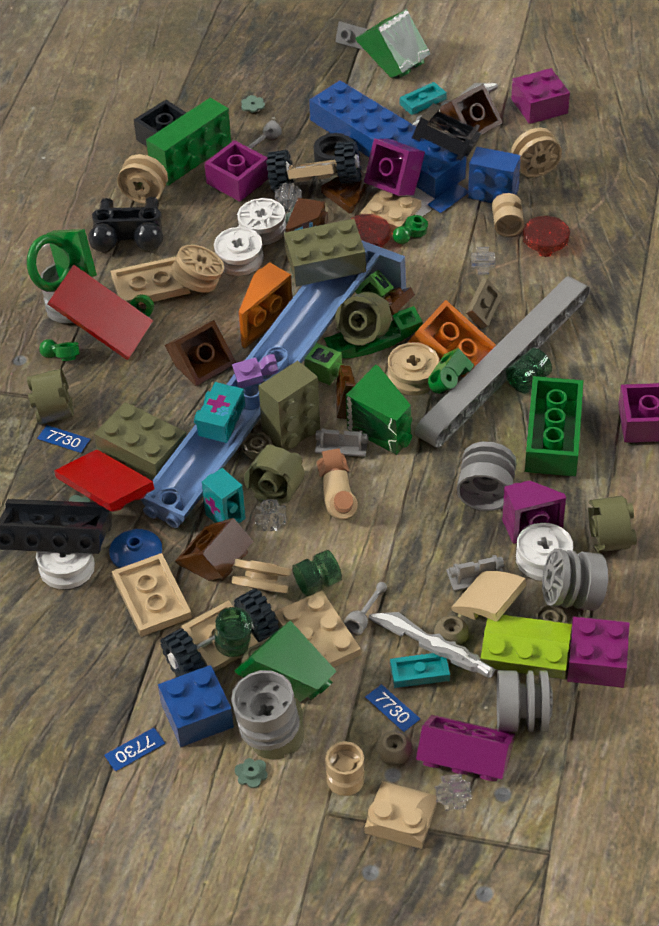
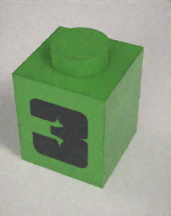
[355,270,394,298]
[304,343,343,385]

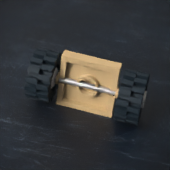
[267,141,361,192]
[160,588,279,677]

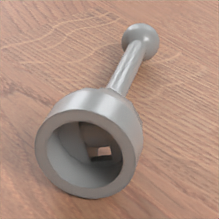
[247,120,282,149]
[344,582,387,635]

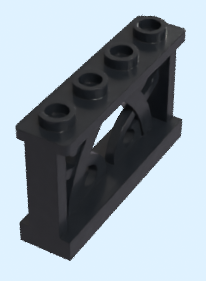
[412,103,481,161]
[0,499,112,554]

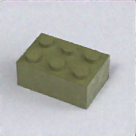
[284,219,367,287]
[258,360,320,451]
[94,402,186,480]

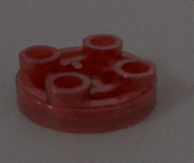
[351,214,390,247]
[523,216,570,257]

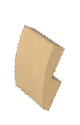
[452,571,527,622]

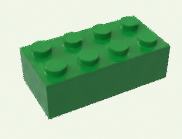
[146,98,232,186]
[524,376,584,476]

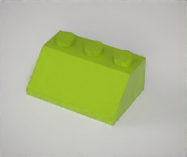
[481,615,572,679]

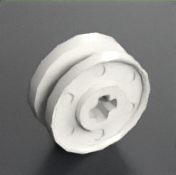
[237,198,286,245]
[214,227,264,276]
[516,523,573,581]
[36,551,95,589]

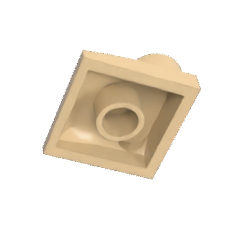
[364,781,439,849]

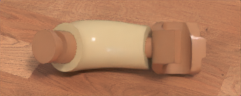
[317,448,358,520]

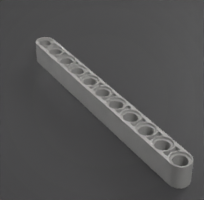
[415,276,590,448]

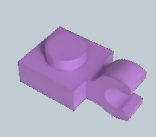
[232,354,279,388]

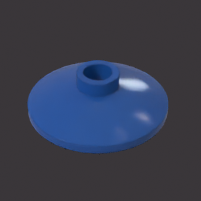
[109,529,162,568]

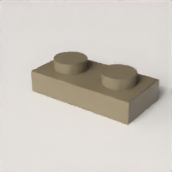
[466,279,503,329]

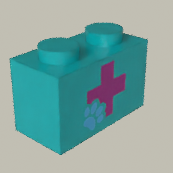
[194,382,246,443]
[202,468,246,523]

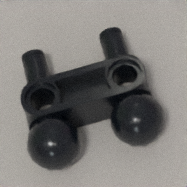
[88,197,163,253]

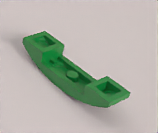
[324,306,423,358]

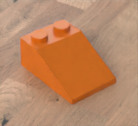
[239,262,292,348]
[408,300,496,377]

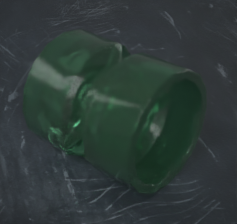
[506,348,552,394]
[292,549,342,597]
[214,607,252,657]

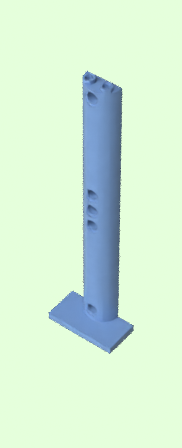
[141,240,406,528]

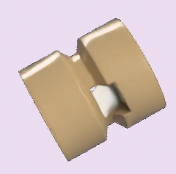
[492,193,524,237]
[326,741,365,796]

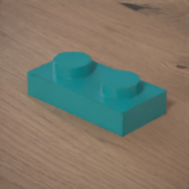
[399,82,447,115]
[390,653,450,688]

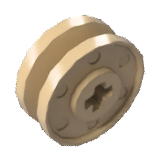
[511,127,562,178]
[117,154,168,204]
[171,245,225,292]
[388,343,439,395]
[231,559,292,593]

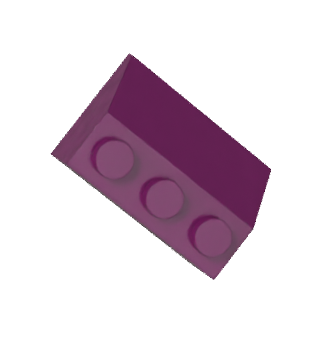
[416,715,516,781]

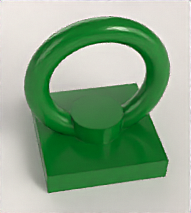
[27,229,97,292]

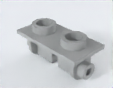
[336,21,368,50]
[315,428,368,457]
[446,555,504,592]

